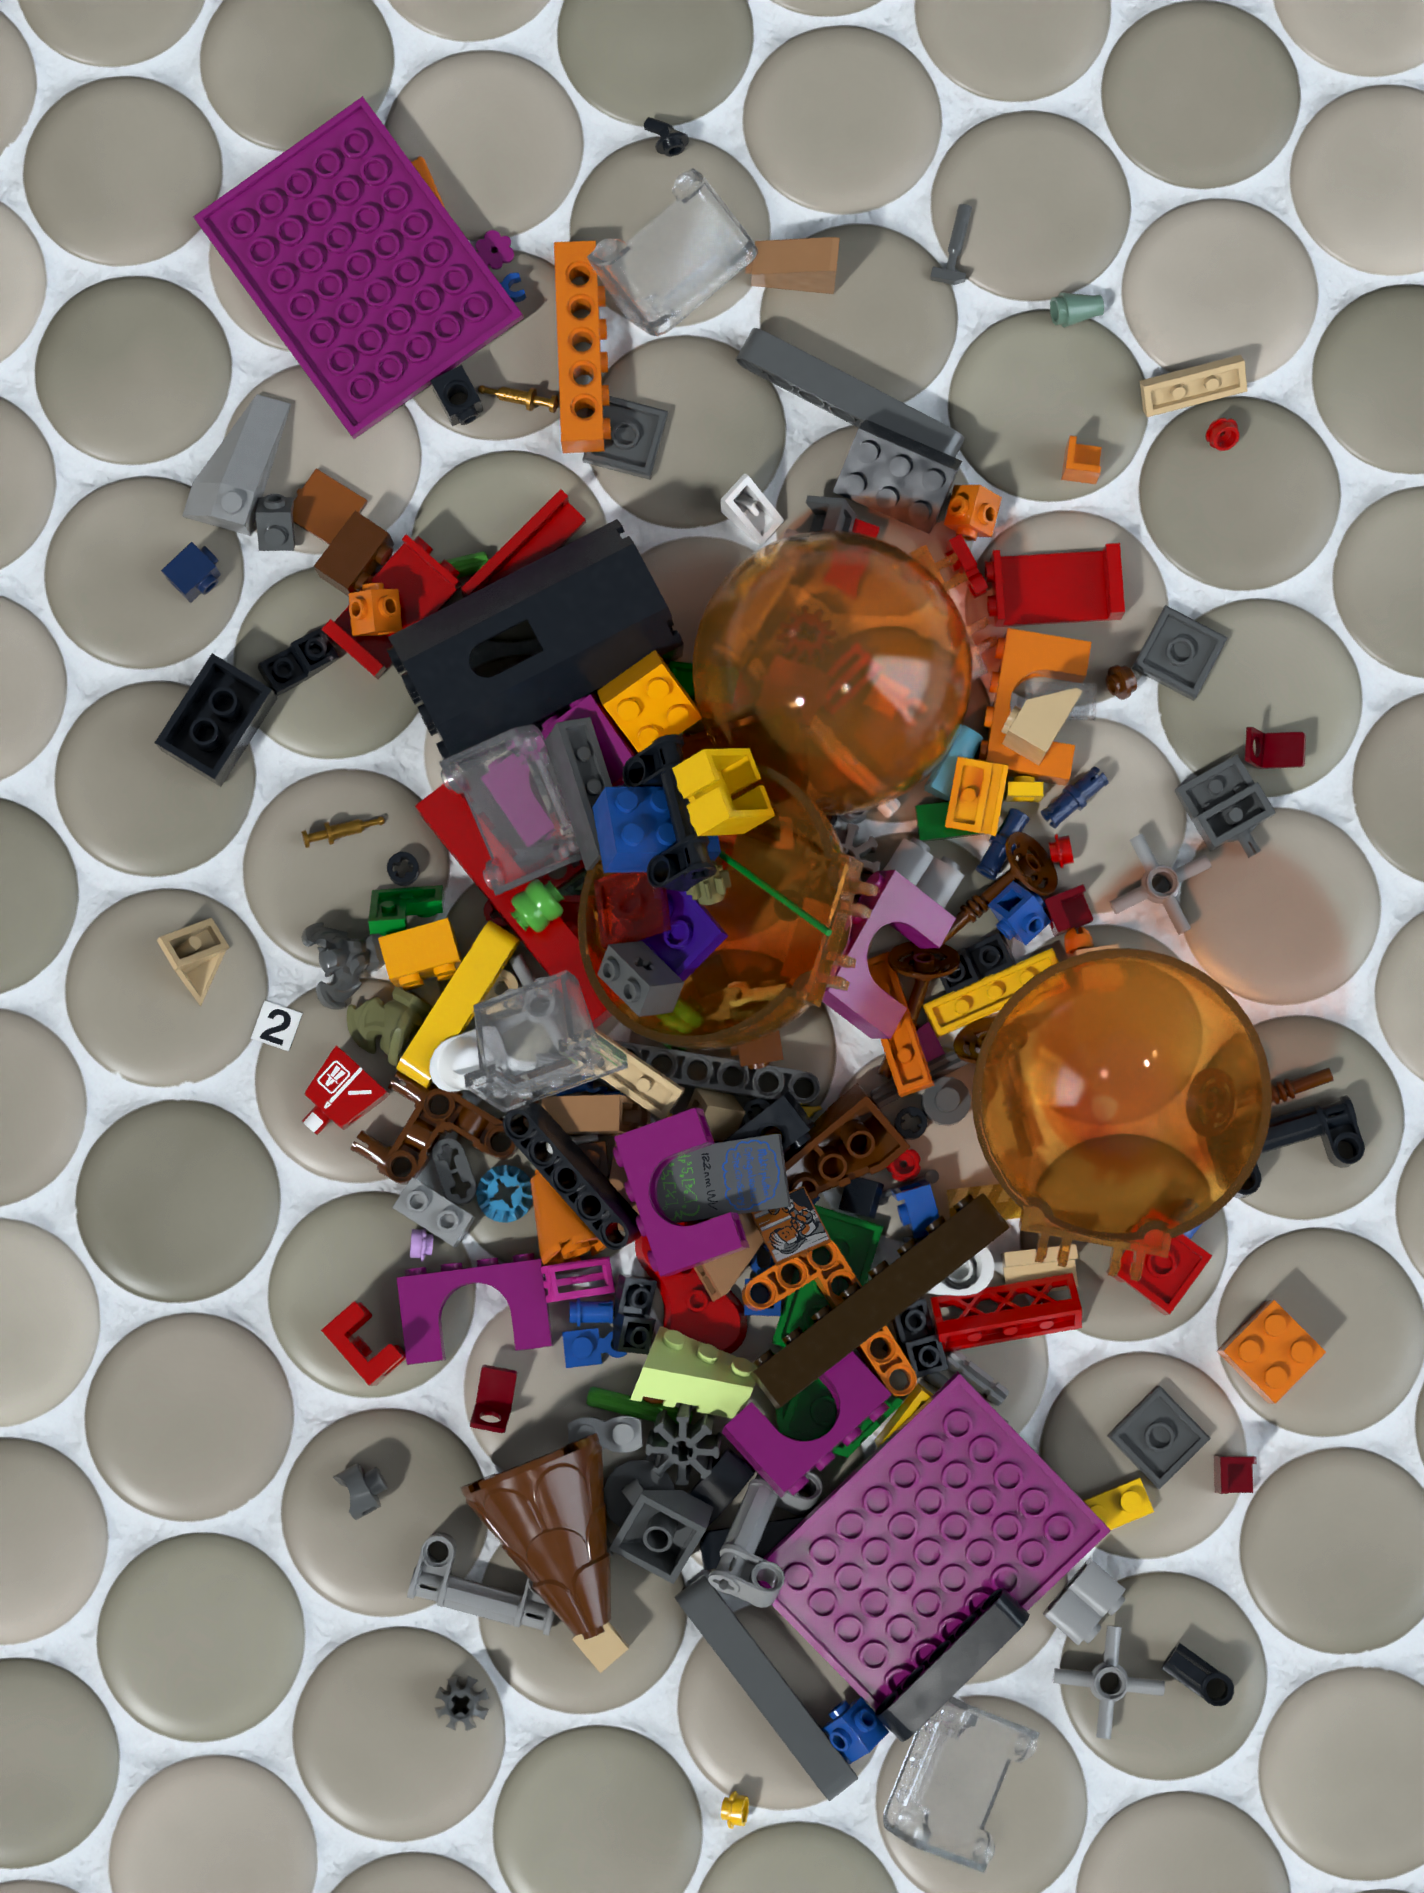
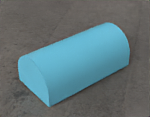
[924,725,984,801]

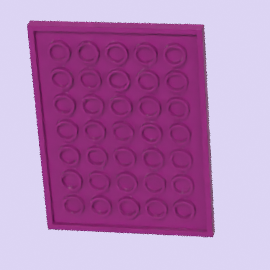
[193,96,524,439]
[757,1371,1111,1711]

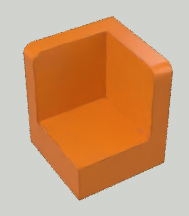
[1061,435,1102,484]

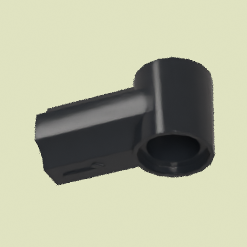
[1161,1642,1234,1706]

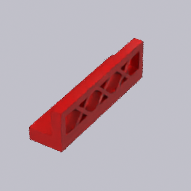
[461,489,586,597]
[930,1273,1082,1352]

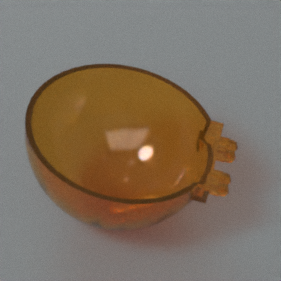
[693,530,998,816]
[578,763,879,1050]
[972,948,1272,1281]

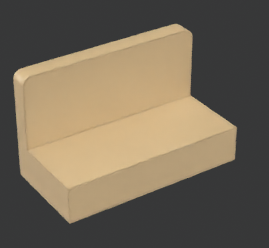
[1001,1244,1078,1296]

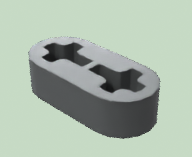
[432,1138,477,1205]

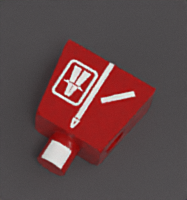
[302,1045,390,1135]

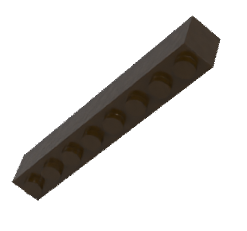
[750,1193,1010,1409]

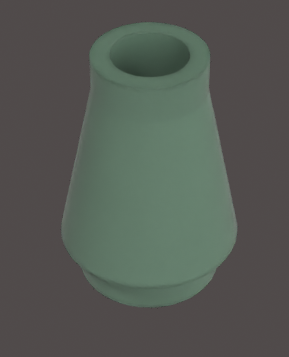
[1050,293,1104,328]

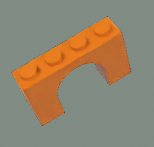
[978,628,1092,786]

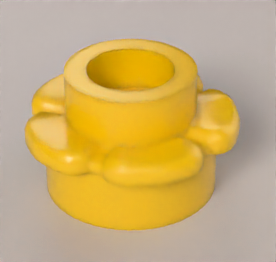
[721,1791,749,1829]

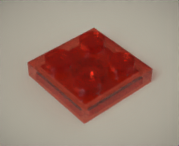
[594,872,671,950]

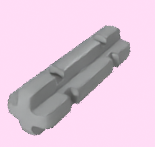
[946,1350,1009,1406]

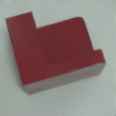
[1043,884,1093,937]
[1214,1456,1257,1494]

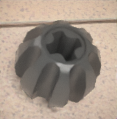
[435,1675,489,1731]

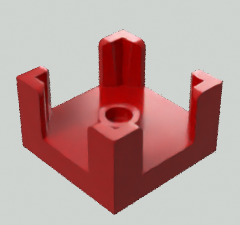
[1106,1212,1212,1315]
[321,1301,406,1386]

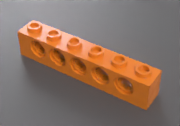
[554,240,611,453]

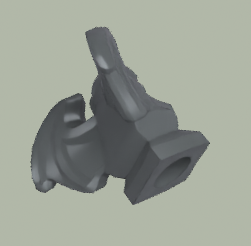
[301,922,385,1010]

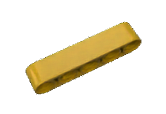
[396,920,521,1088]

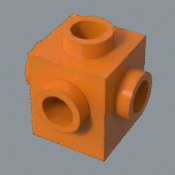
[944,485,1002,541]
[348,583,402,636]

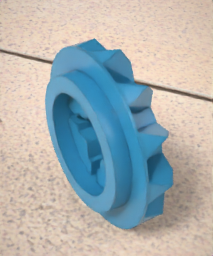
[476,1165,533,1223]

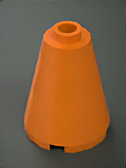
[530,1169,606,1266]

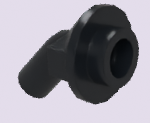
[644,117,689,157]

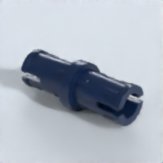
[1041,766,1109,829]
[976,808,1030,880]

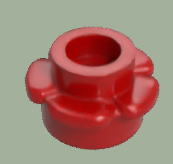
[1205,417,1240,451]
[1048,834,1074,868]
[886,1149,921,1182]

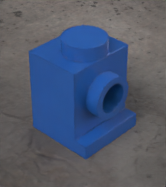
[891,1179,940,1238]

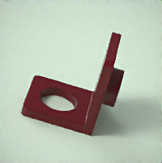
[1245,727,1306,769]
[469,1365,518,1433]

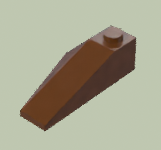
[784,1083,910,1200]

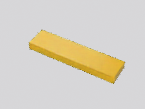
[922,948,1067,1038]

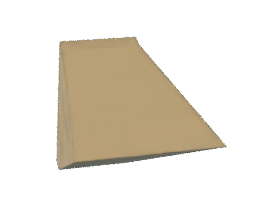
[157,918,230,1007]

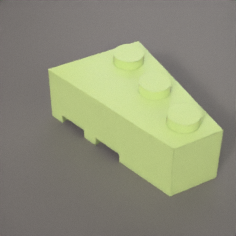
[630,1326,757,1419]

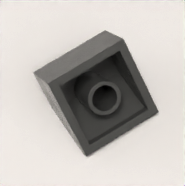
[609,1490,714,1584]

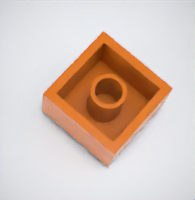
[1217,1300,1326,1404]

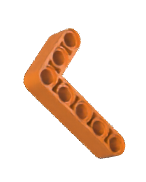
[742,1240,917,1397]

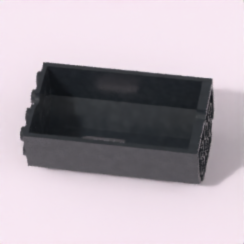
[386,519,684,773]

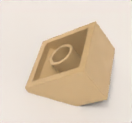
[1001,688,1083,766]

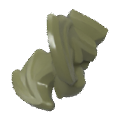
[347,986,433,1066]

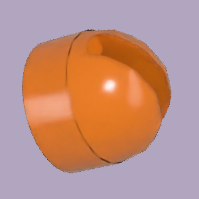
[1064,927,1094,954]

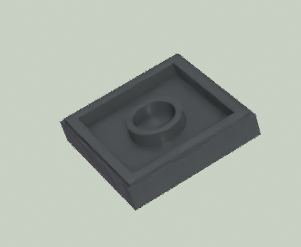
[582,396,668,480]
[1132,605,1228,701]
[1107,1386,1211,1489]

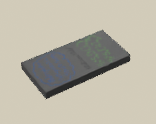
[657,1134,791,1224]

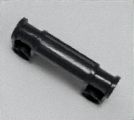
[622,734,717,892]
[1209,1095,1365,1199]

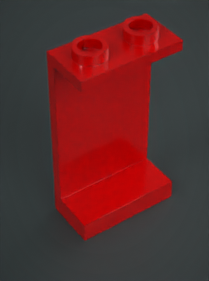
[321,534,462,679]
[985,543,1125,627]

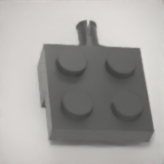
[1175,754,1276,858]

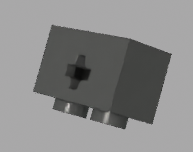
[597,941,684,1017]

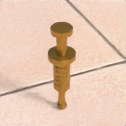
[478,385,559,413]
[301,816,385,848]

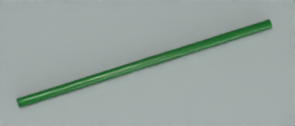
[718,850,832,936]

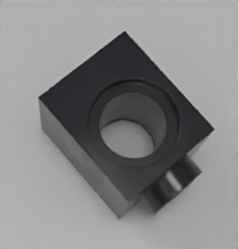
[430,365,483,427]

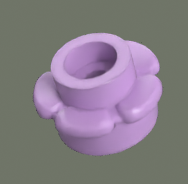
[410,1228,433,1262]

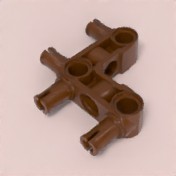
[350,1071,539,1185]

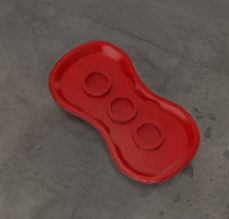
[635,1219,748,1354]

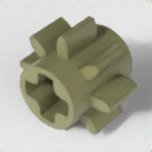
[686,860,732,905]

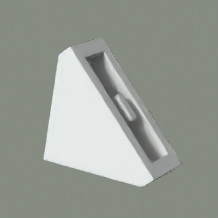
[721,473,785,546]

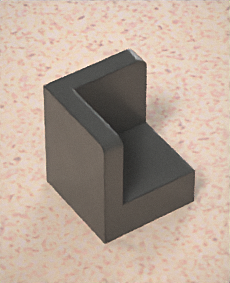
[806,495,856,546]

